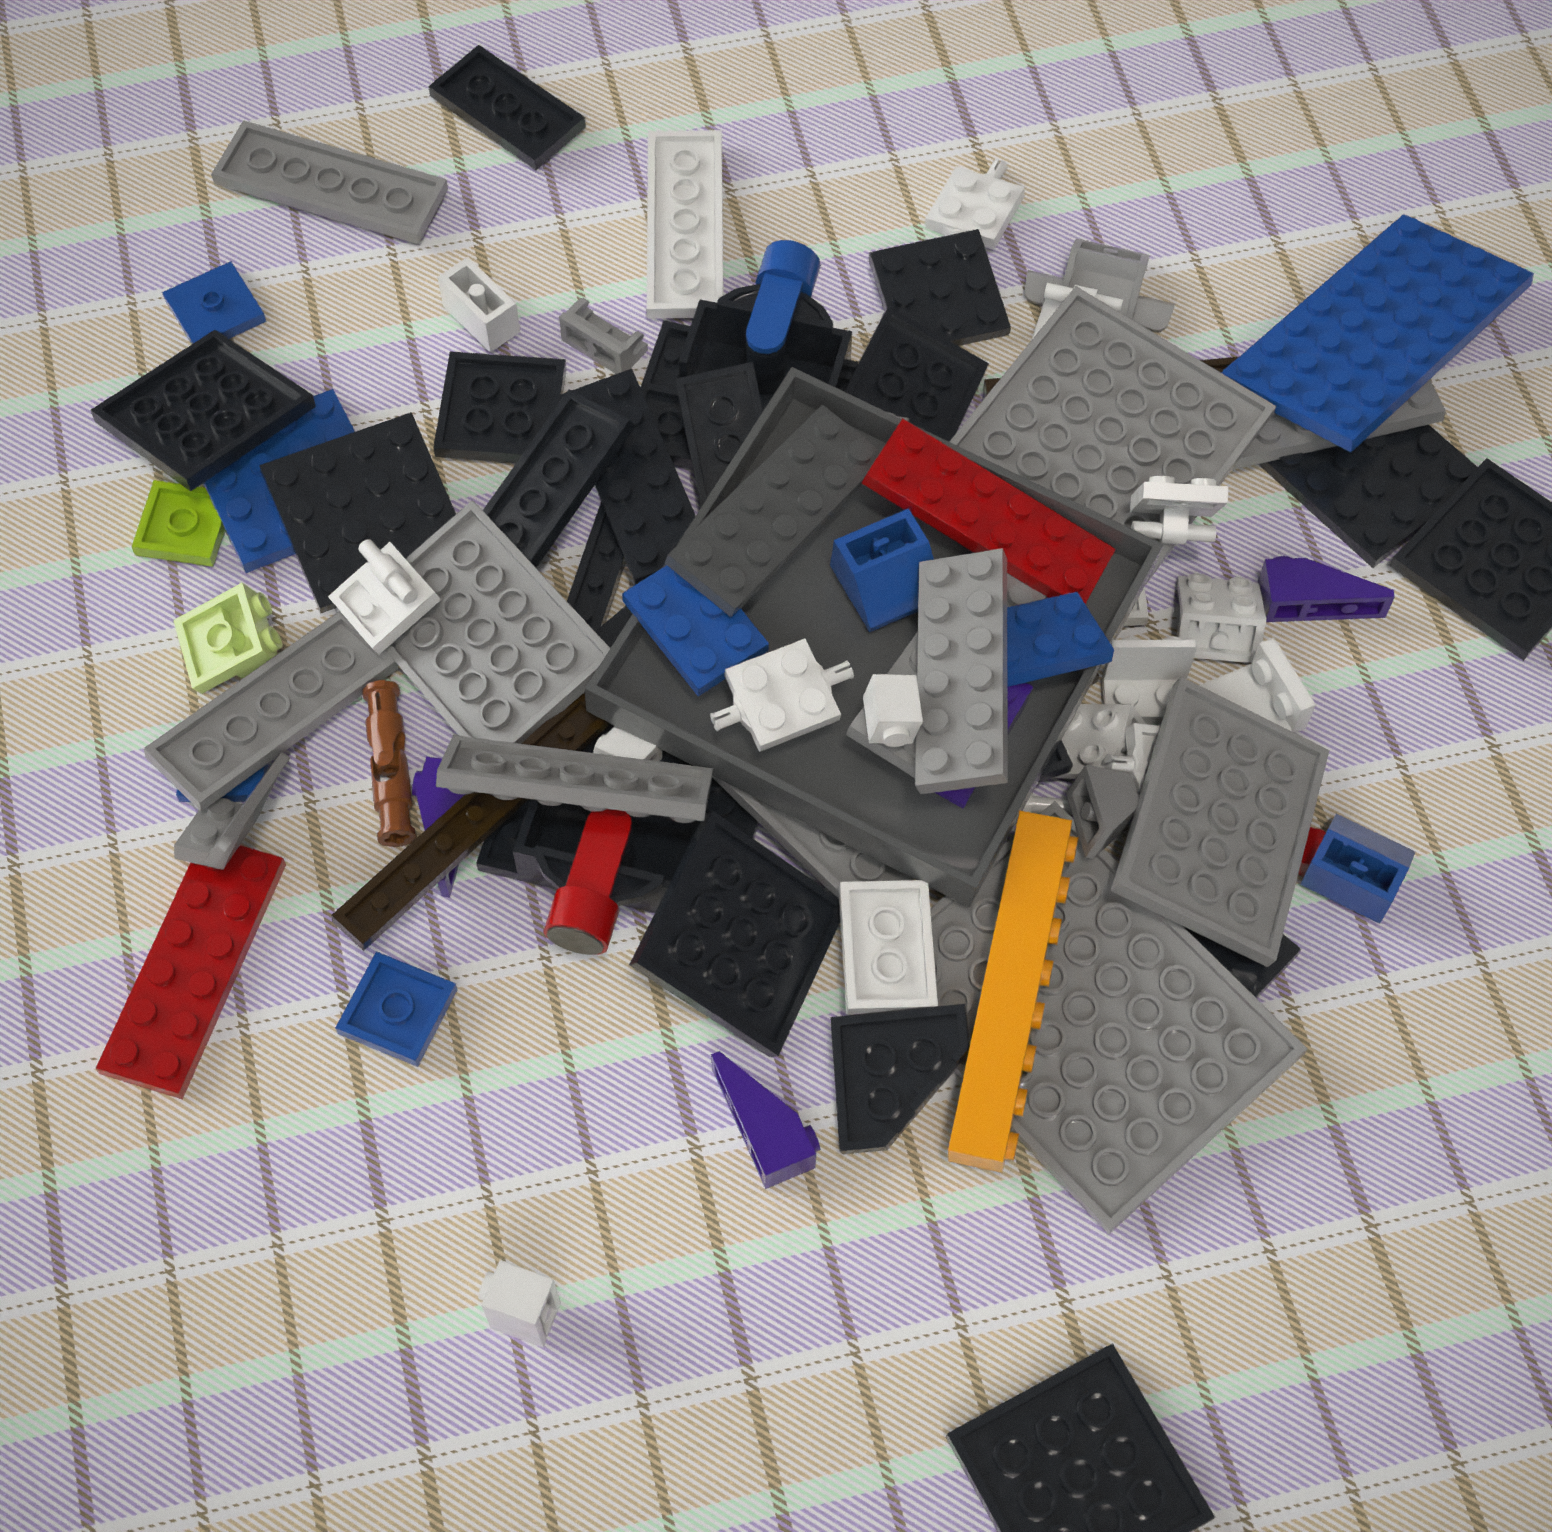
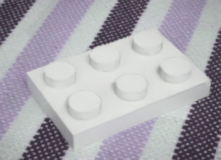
[839,880,938,1014]

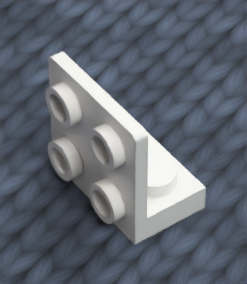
[1177,573,1266,663]
[1101,637,1197,725]
[1199,637,1316,733]
[1054,704,1146,779]

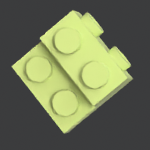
[173,583,283,694]

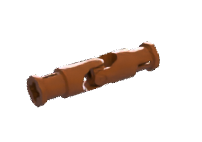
[362,680,416,847]

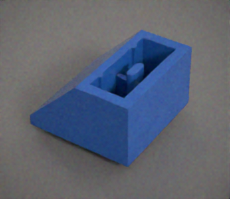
[830,508,934,633]
[1300,813,1416,924]

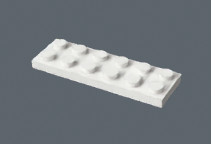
[647,130,723,318]

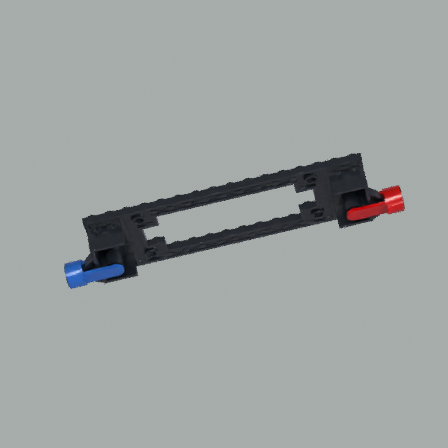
[476,240,858,955]

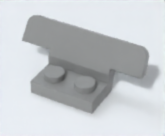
[1024,238,1175,332]
[174,751,291,870]

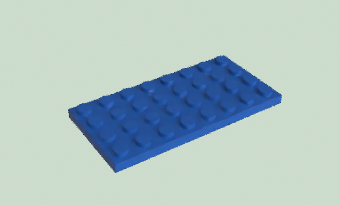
[1221,214,1534,452]

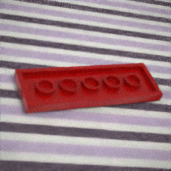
[861,418,1116,604]
[96,845,286,1100]

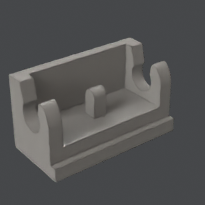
[559,298,648,374]

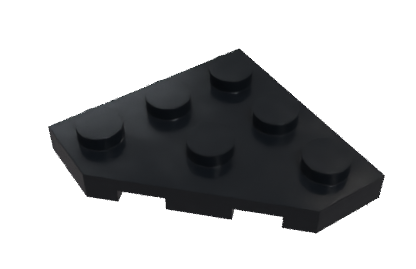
[830,1004,970,1154]

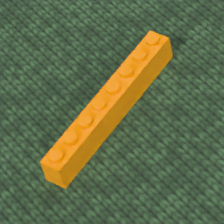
[948,811,1079,1173]

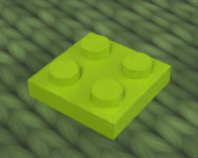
[131,480,225,567]

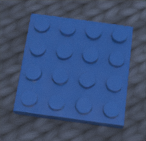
[203,389,355,573]

